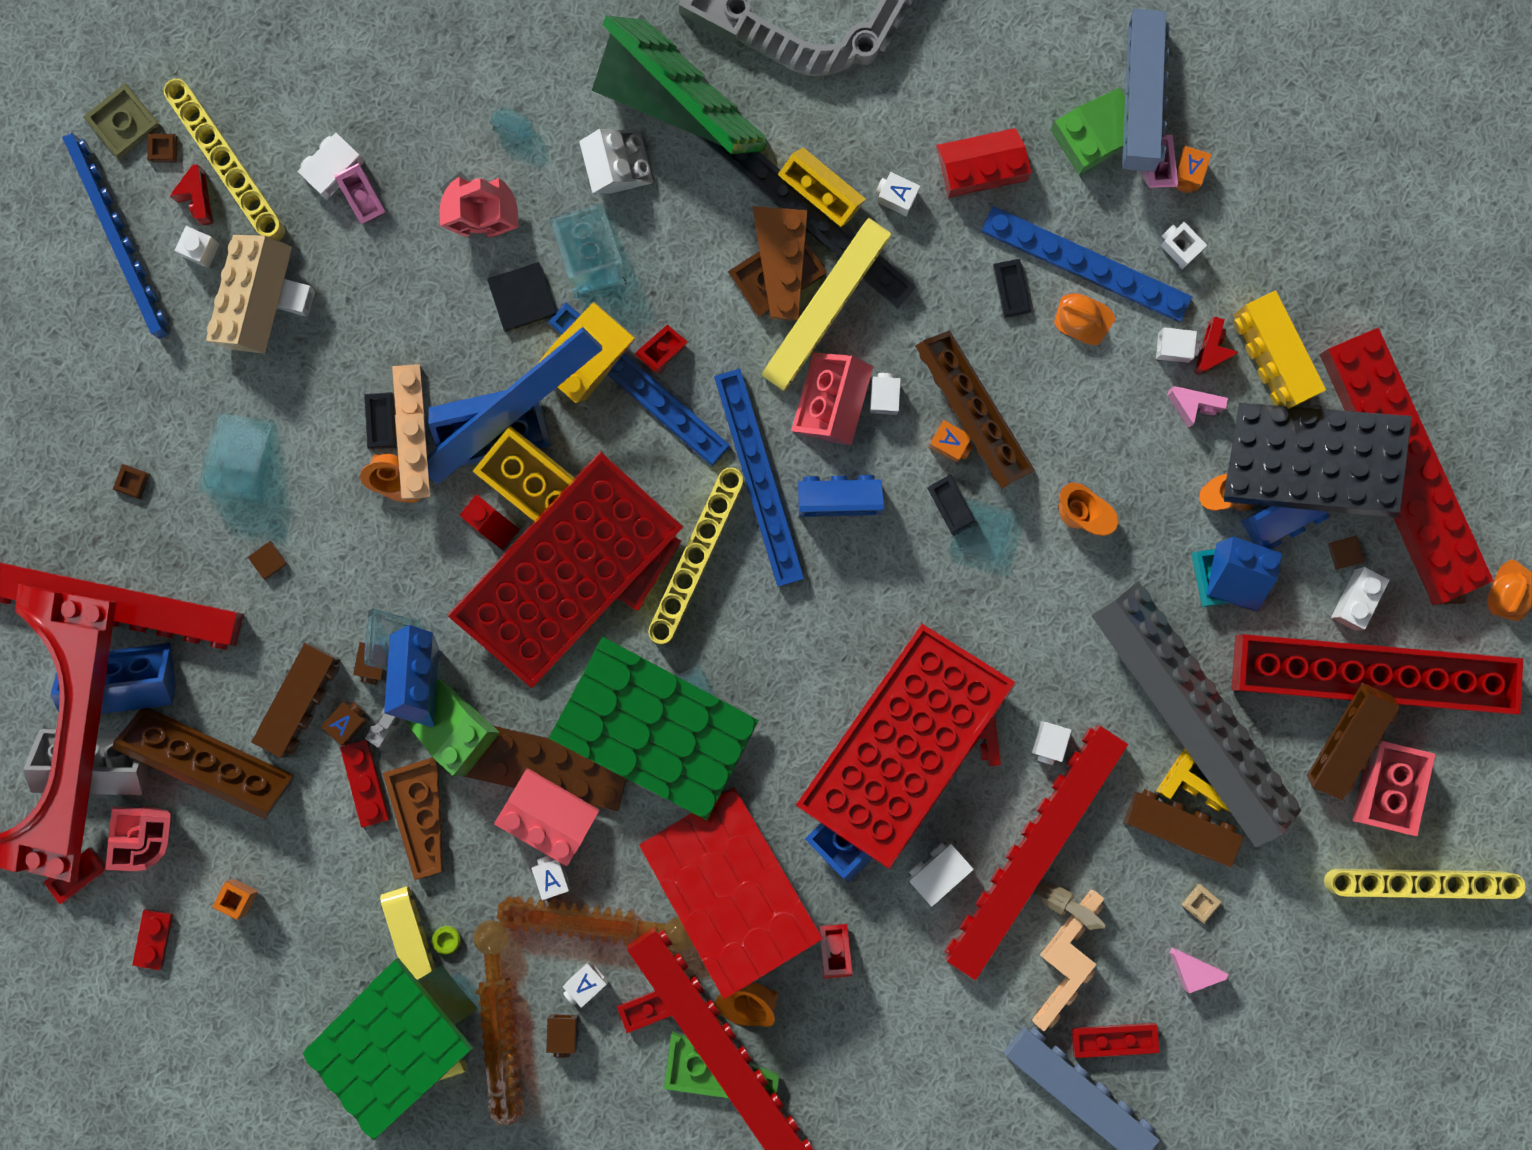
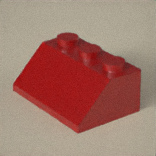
[936,128,1031,198]

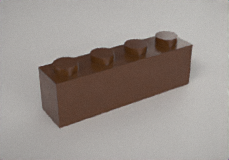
[251,643,340,758]
[1306,683,1400,801]
[1123,789,1244,868]

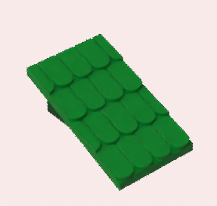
[592,15,768,154]
[549,636,759,820]
[302,958,478,1140]

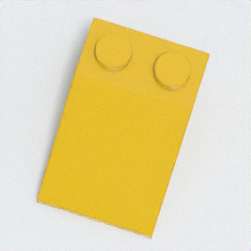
[537,302,636,403]

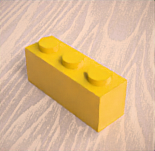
[778,147,866,227]

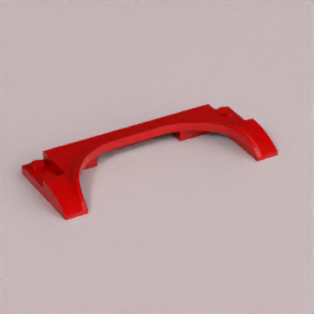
[0,584,116,882]

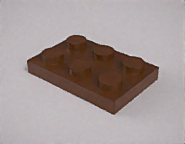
[728,240,827,318]

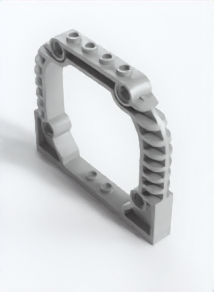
[679,0,914,76]

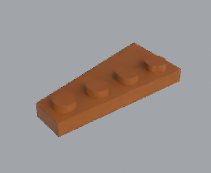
[752,206,807,321]
[383,757,443,880]

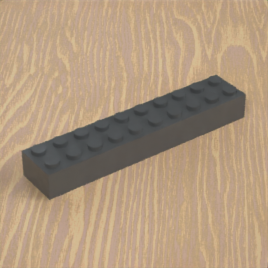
[1091,581,1302,847]

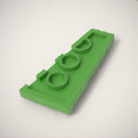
[664,1031,779,1098]

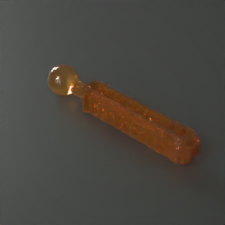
[496,895,694,952]
[473,920,523,1126]

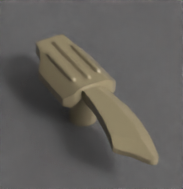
[1035,882,1106,930]

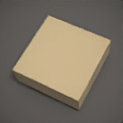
[1181,884,1222,924]

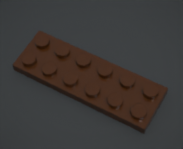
[915,330,1035,489]
[113,708,294,819]
[463,726,626,811]

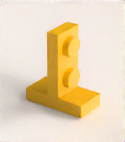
[1156,748,1230,812]

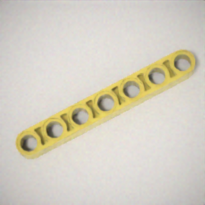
[164,79,285,241]
[761,218,892,391]
[648,468,743,645]
[1324,869,1526,899]
[380,886,466,1081]

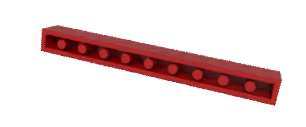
[0,563,244,650]
[944,725,1129,981]
[627,926,815,1150]

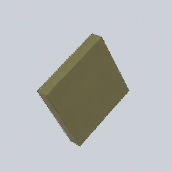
[83,83,161,160]

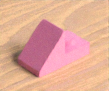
[334,163,385,224]
[1167,386,1228,428]

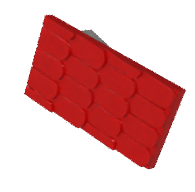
[639,787,823,999]

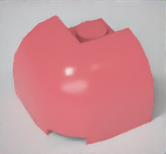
[440,177,519,237]
[105,806,171,871]

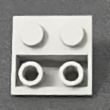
[579,129,653,194]

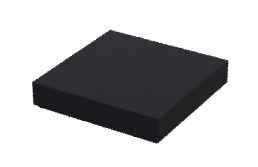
[487,262,556,332]

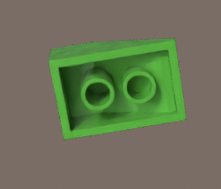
[1050,88,1125,175]
[406,679,500,776]

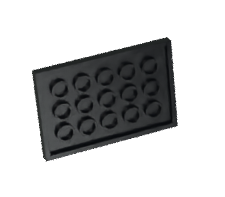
[1224,403,1412,518]

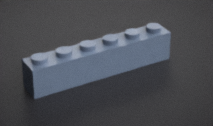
[1122,8,1170,172]
[1003,1026,1160,1150]

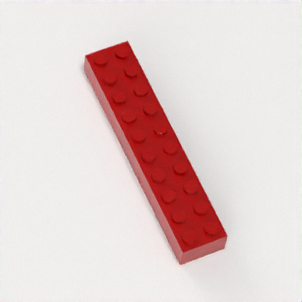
[1319,327,1494,605]
[1231,634,1524,715]

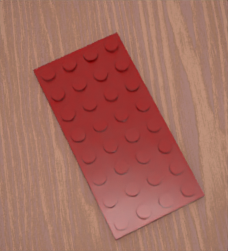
[448,451,683,688]
[796,624,1016,870]

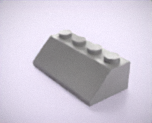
[23,729,150,795]

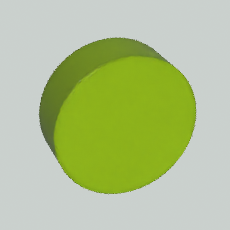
[432,926,461,955]

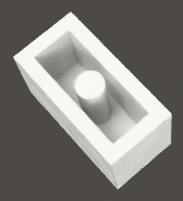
[297,133,364,200]
[1331,567,1389,631]
[908,842,974,907]

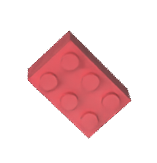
[1352,741,1435,836]

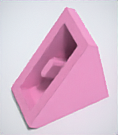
[1142,135,1178,188]
[1170,947,1229,993]

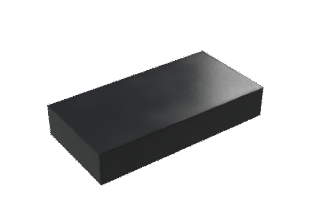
[993,259,1031,318]
[364,392,396,450]
[927,474,978,536]

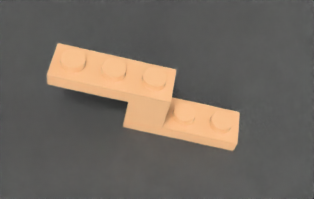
[392,364,430,500]
[1032,889,1105,1031]

